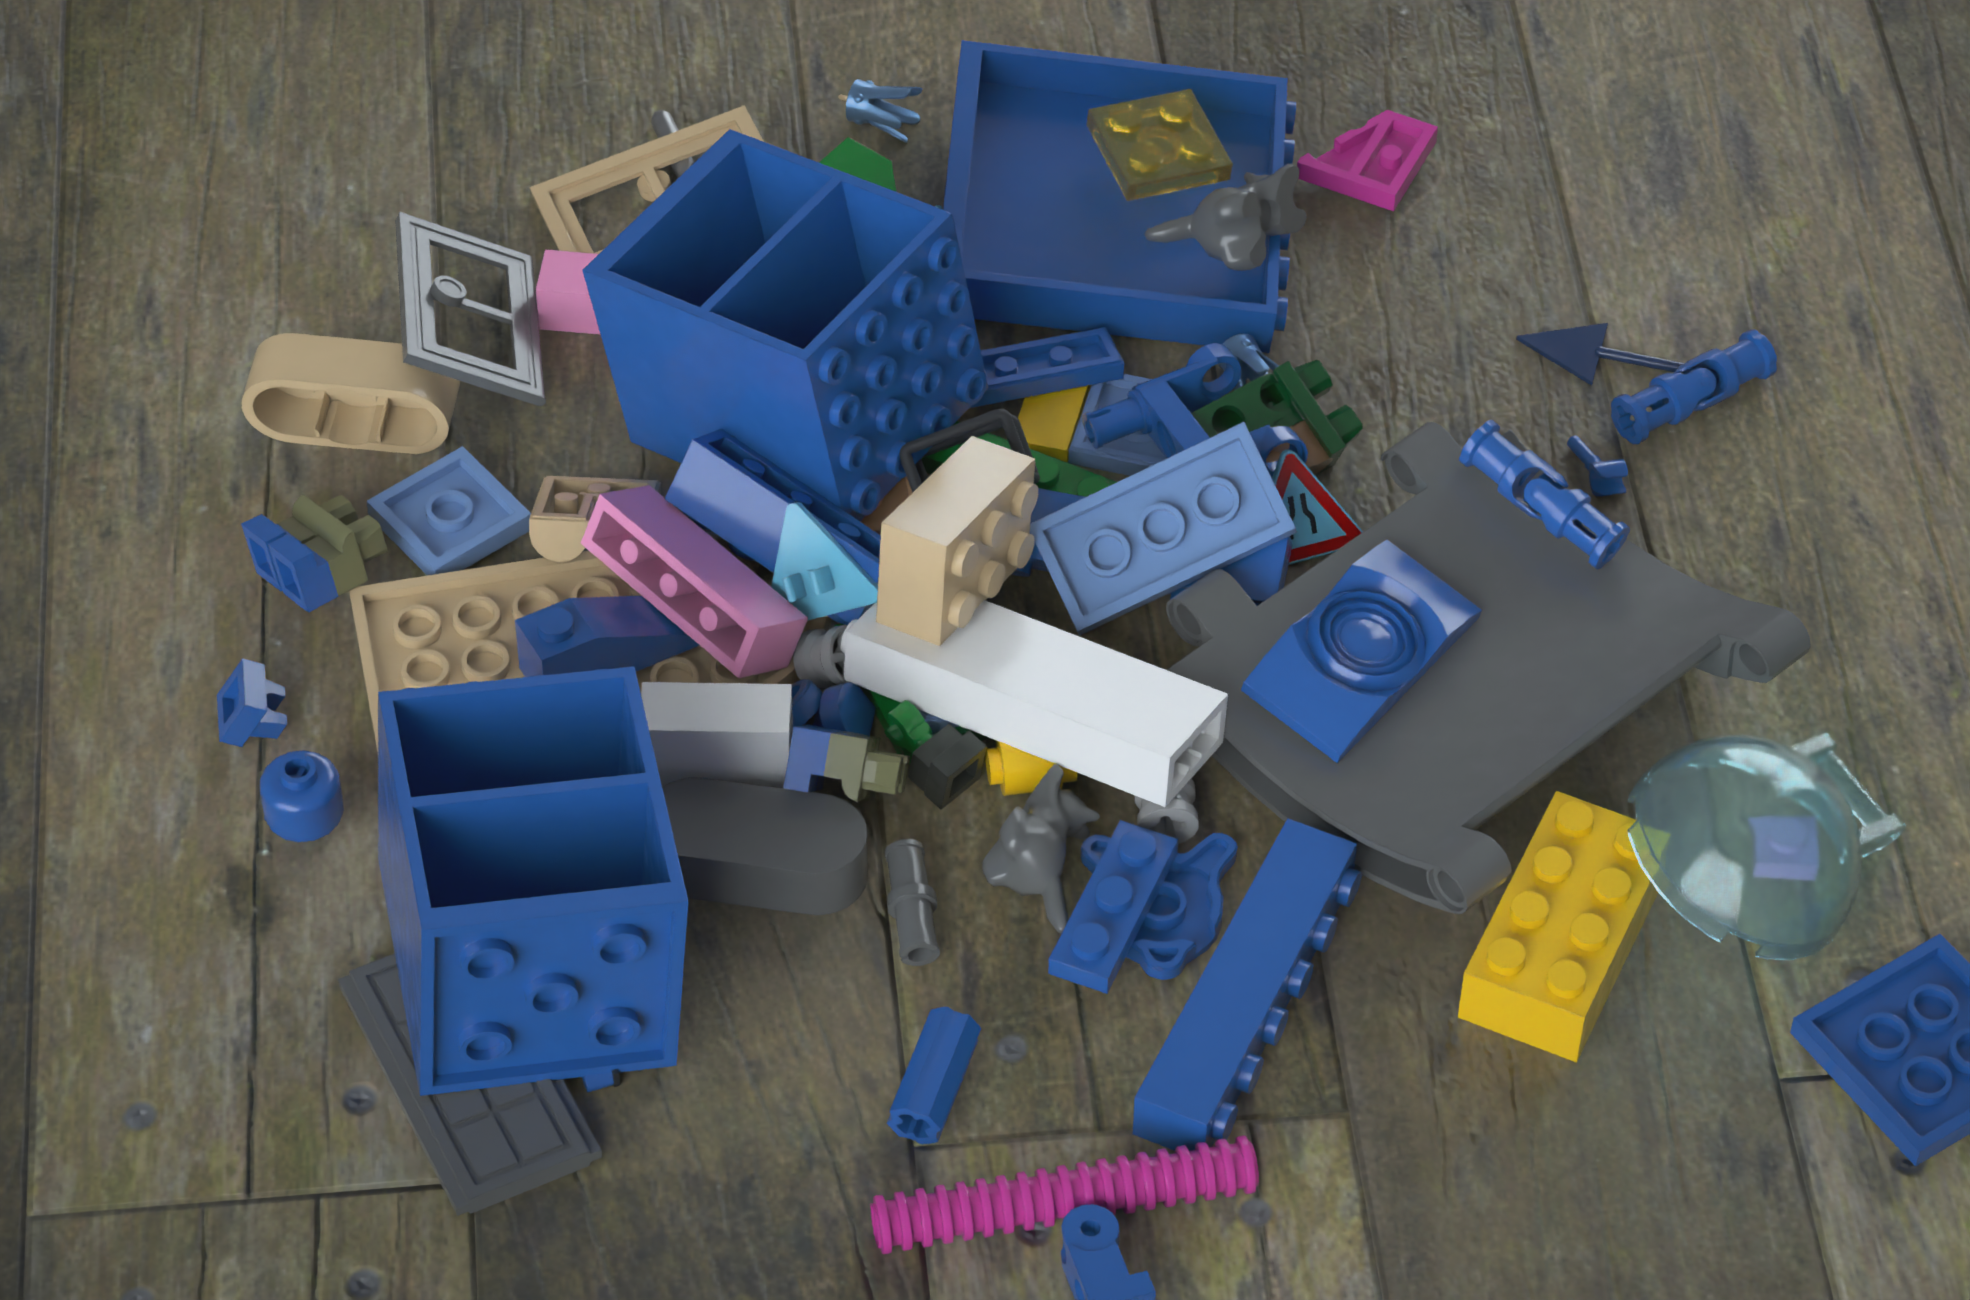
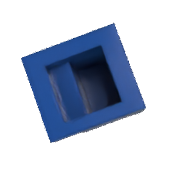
[1061,1204,1156,1300]

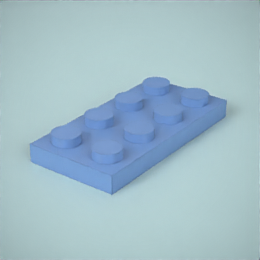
[1030,422,1297,636]

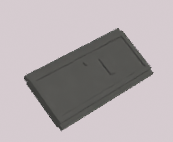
[338,953,602,1216]

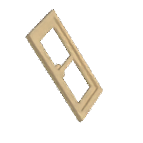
[529,105,764,254]

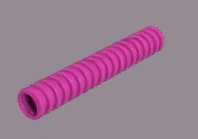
[870,1135,1259,1254]

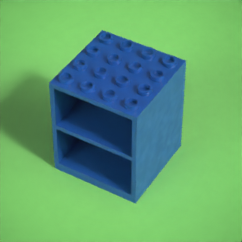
[582,129,988,522]
[378,666,688,1096]

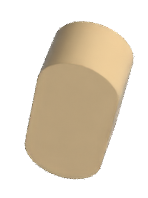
[242,333,460,454]

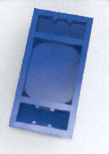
[1241,540,1482,763]

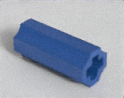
[887,1007,981,1145]

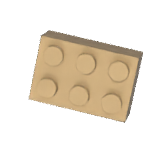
[876,436,1038,646]

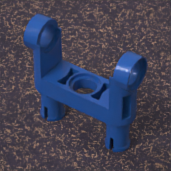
[1082,343,1308,478]

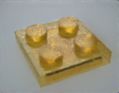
[1086,89,1233,201]

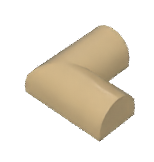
[529,476,661,562]

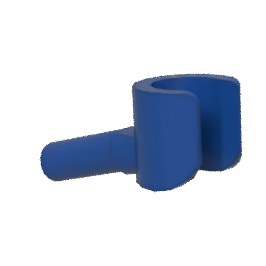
[1567,435,1628,496]

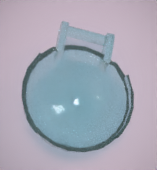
[1627,733,1906,960]

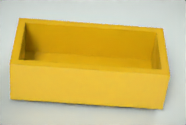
[1458,791,1674,1063]

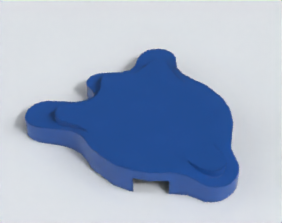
[1080,833,1238,980]

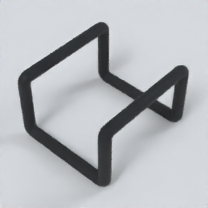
[899,409,1040,492]

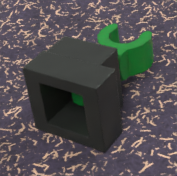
[884,700,987,810]

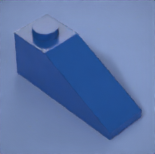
[515,596,700,677]

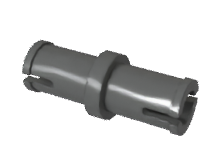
[885,839,940,966]

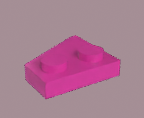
[1297,110,1438,212]

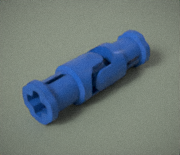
[1611,329,1777,445]
[1459,420,1630,570]

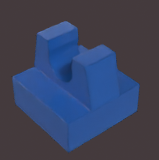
[217,658,287,747]

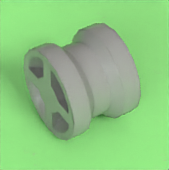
[793,625,848,689]
[1134,778,1199,844]

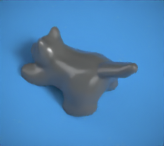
[1145,164,1307,271]
[982,764,1100,934]

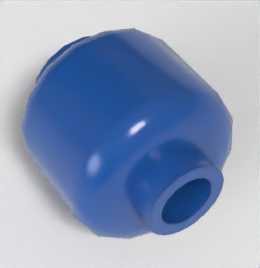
[259,750,344,842]

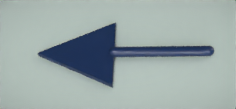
[1516,323,1692,386]

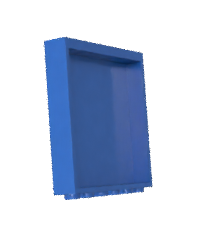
[943,40,1296,353]

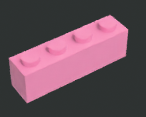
[581,485,808,678]

